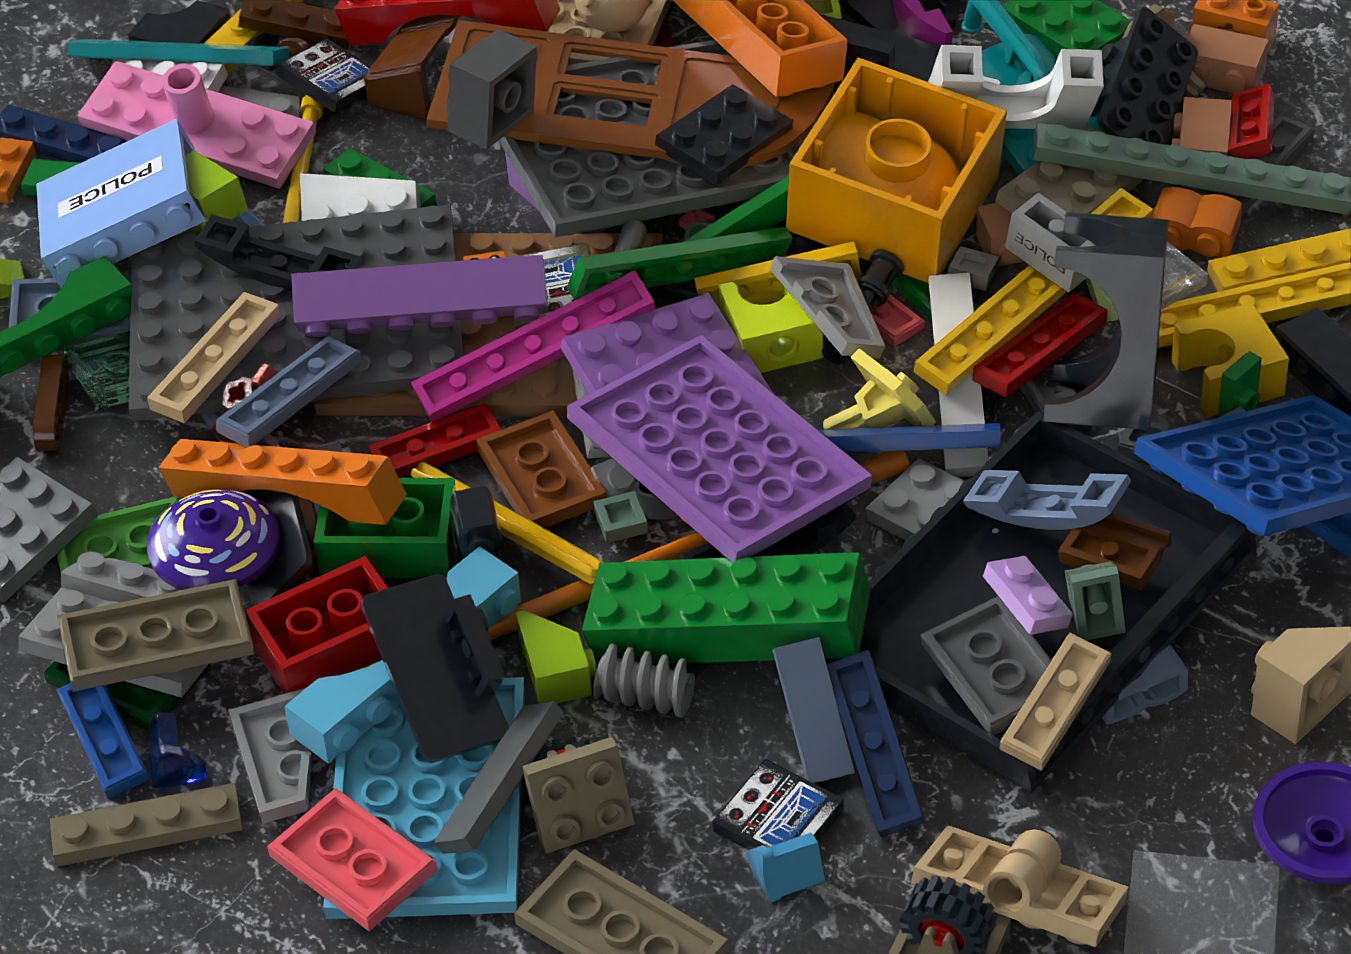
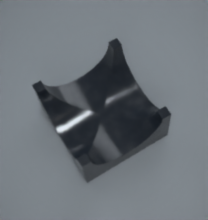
[1043,212,1169,430]

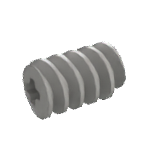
[593,643,695,718]

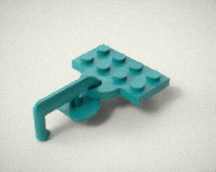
[961,0,1109,175]

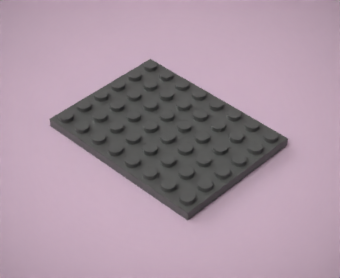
[499,39,808,237]
[129,204,464,421]

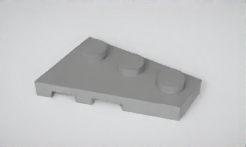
[228,688,313,824]

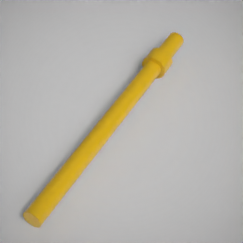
[283,95,324,223]

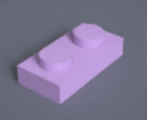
[983,556,1073,635]

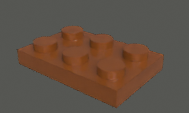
[476,410,607,528]

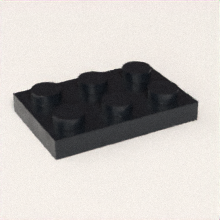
[655,84,794,185]

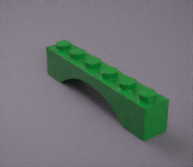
[0,256,132,377]

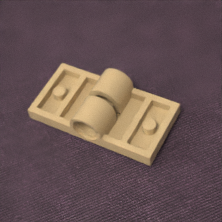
[911,825,1129,947]

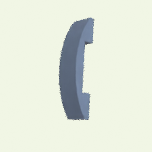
[963,470,1131,530]

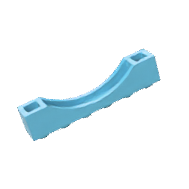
[284,546,521,763]

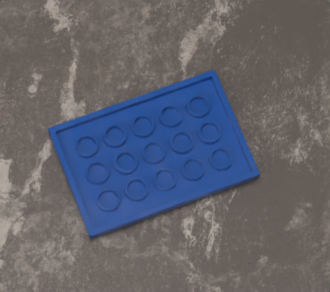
[1133,395,1351,536]

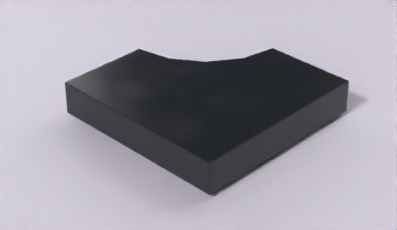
[127,0,230,44]

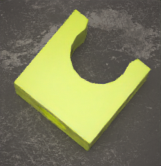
[719,282,824,373]

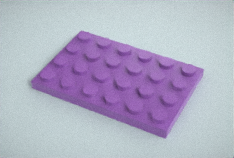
[567,335,872,563]

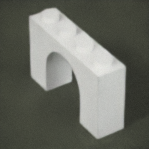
[929,45,1104,130]

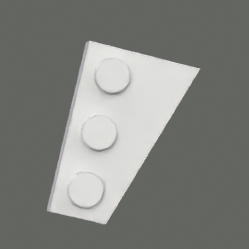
[300,173,421,221]

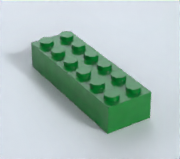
[582,552,871,666]

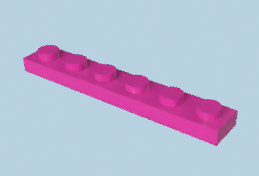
[411,270,656,422]

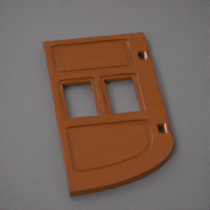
[426,20,835,167]

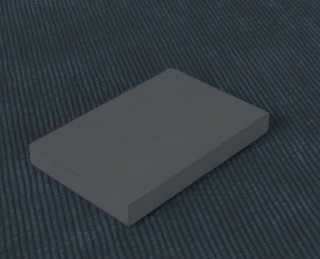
[920,596,1052,736]

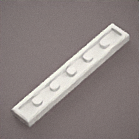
[928,273,988,477]

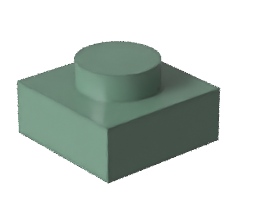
[593,491,648,544]

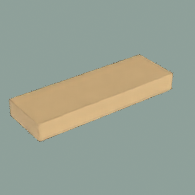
[1000,632,1111,771]

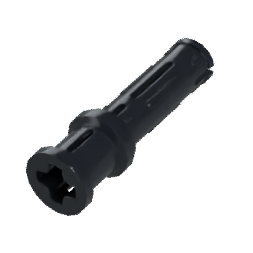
[821,250,905,365]

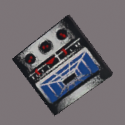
[276,38,371,112]
[712,758,844,850]

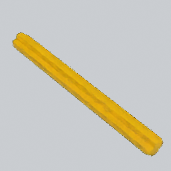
[410,462,604,585]

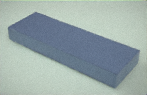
[772,637,855,784]

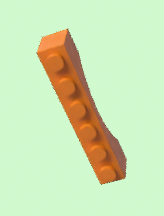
[158,439,407,525]

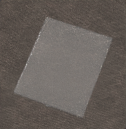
[1124,850,1279,954]

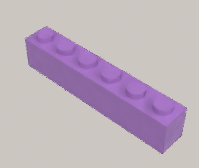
[291,255,548,337]

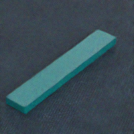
[68,39,289,66]

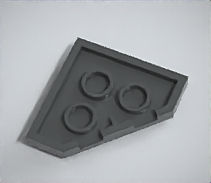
[0,457,99,603]

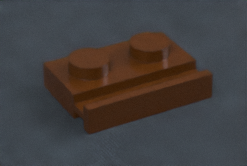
[1058,512,1172,590]

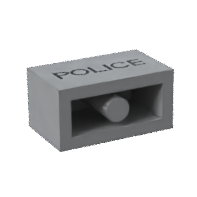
[1005,192,1096,292]

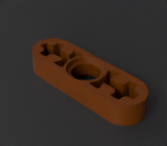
[33,354,70,452]

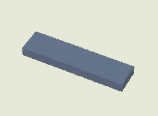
[216,336,361,447]

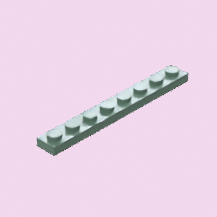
[1033,122,1351,215]

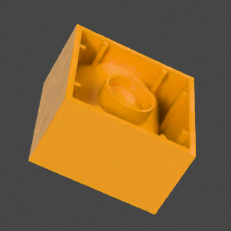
[786,58,1007,283]

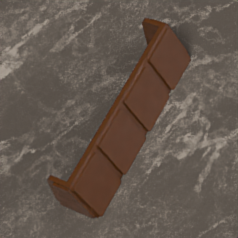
[363,15,460,119]

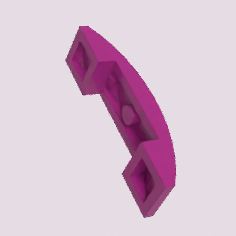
[891,0,953,45]

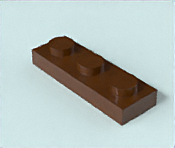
[238,0,350,50]

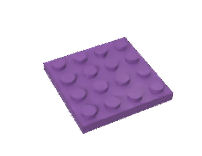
[560,293,774,394]

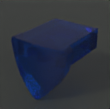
[148,712,208,788]

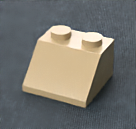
[1251,627,1351,744]

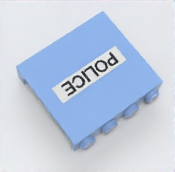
[36,119,205,288]

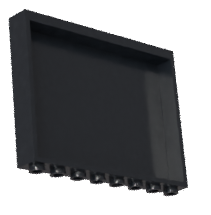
[825,411,1257,793]

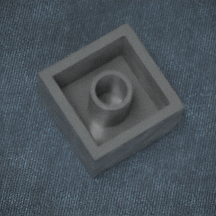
[446,29,537,149]

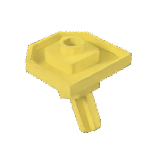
[823,348,936,430]

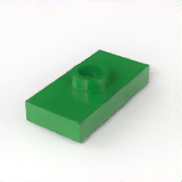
[1218,351,1262,417]

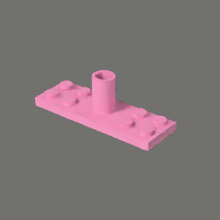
[77,61,316,189]

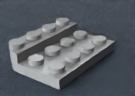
[18,552,208,698]

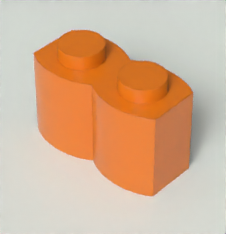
[1151,187,1242,258]

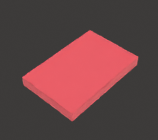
[267,788,437,931]

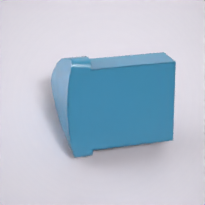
[746,833,825,903]

